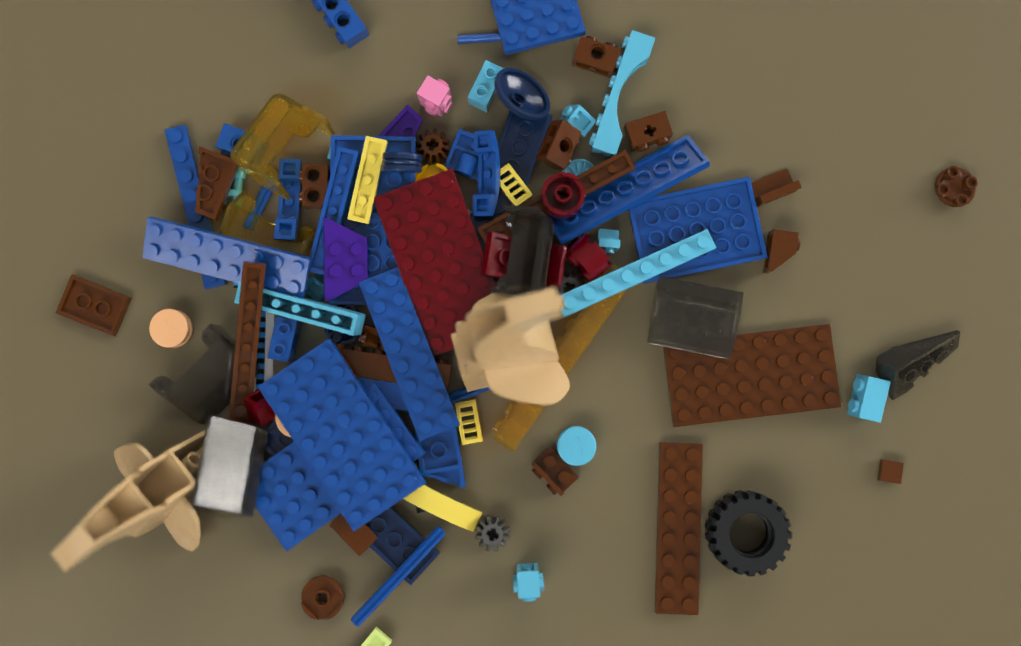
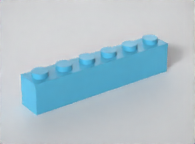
[234,282,366,336]

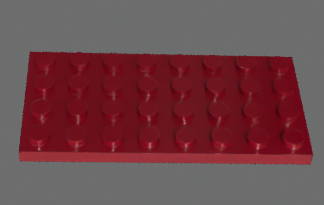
[374,169,497,356]

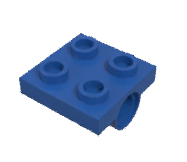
[444,129,478,181]

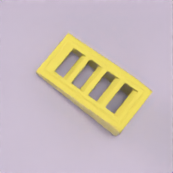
[500,163,533,208]
[455,399,483,445]

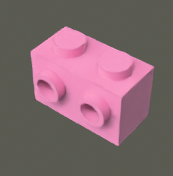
[417,75,453,117]

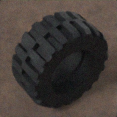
[705,490,792,576]

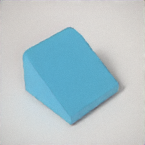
[306,273,324,302]

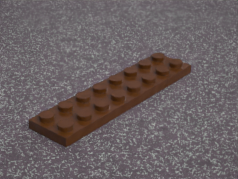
[655,442,703,615]

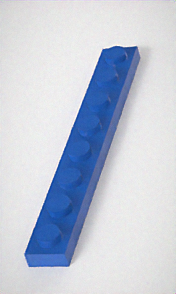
[164,125,228,290]

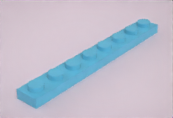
[561,229,716,318]

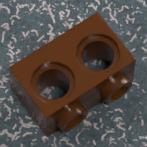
[299,164,330,209]

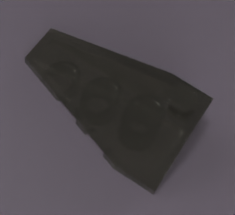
[876,330,960,400]

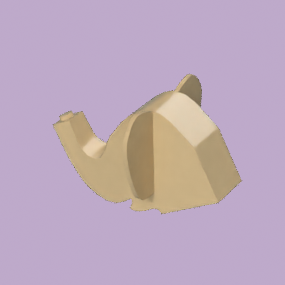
[451,284,570,405]
[50,428,235,572]

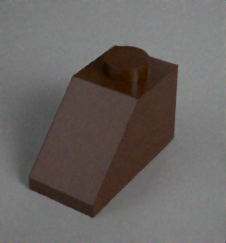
[763,229,801,274]

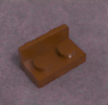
[531,446,579,496]

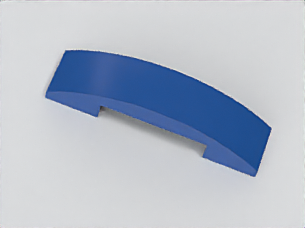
[473,130,500,216]
[274,159,302,240]

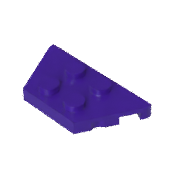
[323,218,367,301]

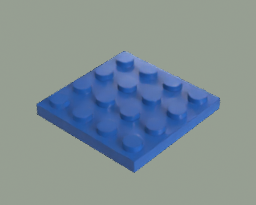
[490,0,586,55]

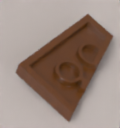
[195,146,240,221]

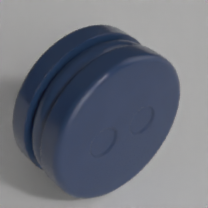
[382,152,422,173]

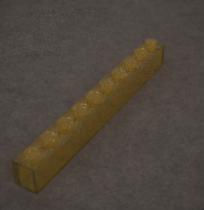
[491,264,628,452]

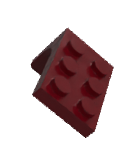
[481,232,567,287]

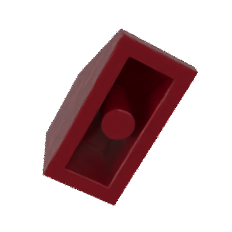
[243,389,276,426]

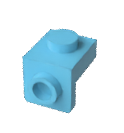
[597,229,621,254]

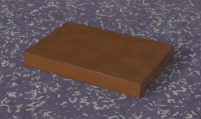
[56,275,132,336]

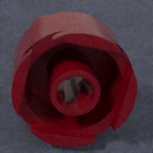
[541,172,585,219]
[566,233,613,282]

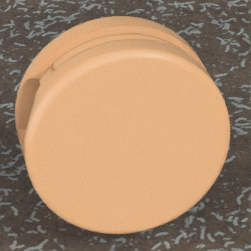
[149,309,193,348]

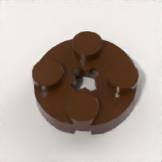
[301,575,345,620]

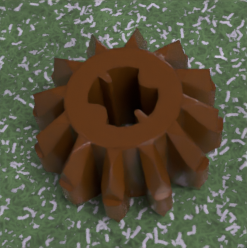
[416,129,451,165]

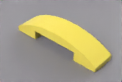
[403,484,482,532]

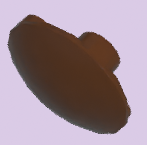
[935,166,978,207]

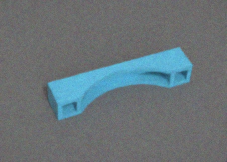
[589,30,655,158]

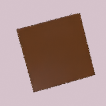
[877,459,904,484]

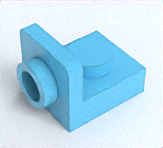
[559,104,596,137]

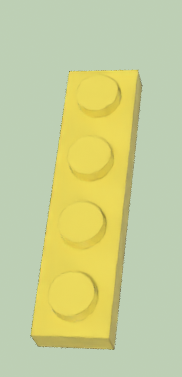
[347,136,388,224]

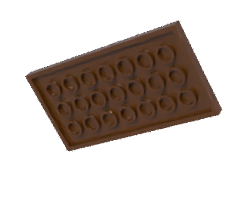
[663,324,841,427]

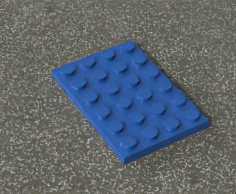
[628,177,768,284]

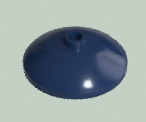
[494,68,550,120]

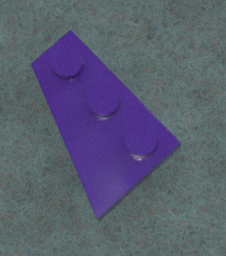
[378,105,423,137]

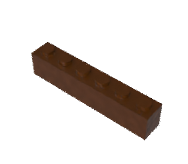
[334,343,452,391]

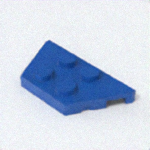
[414,427,466,488]

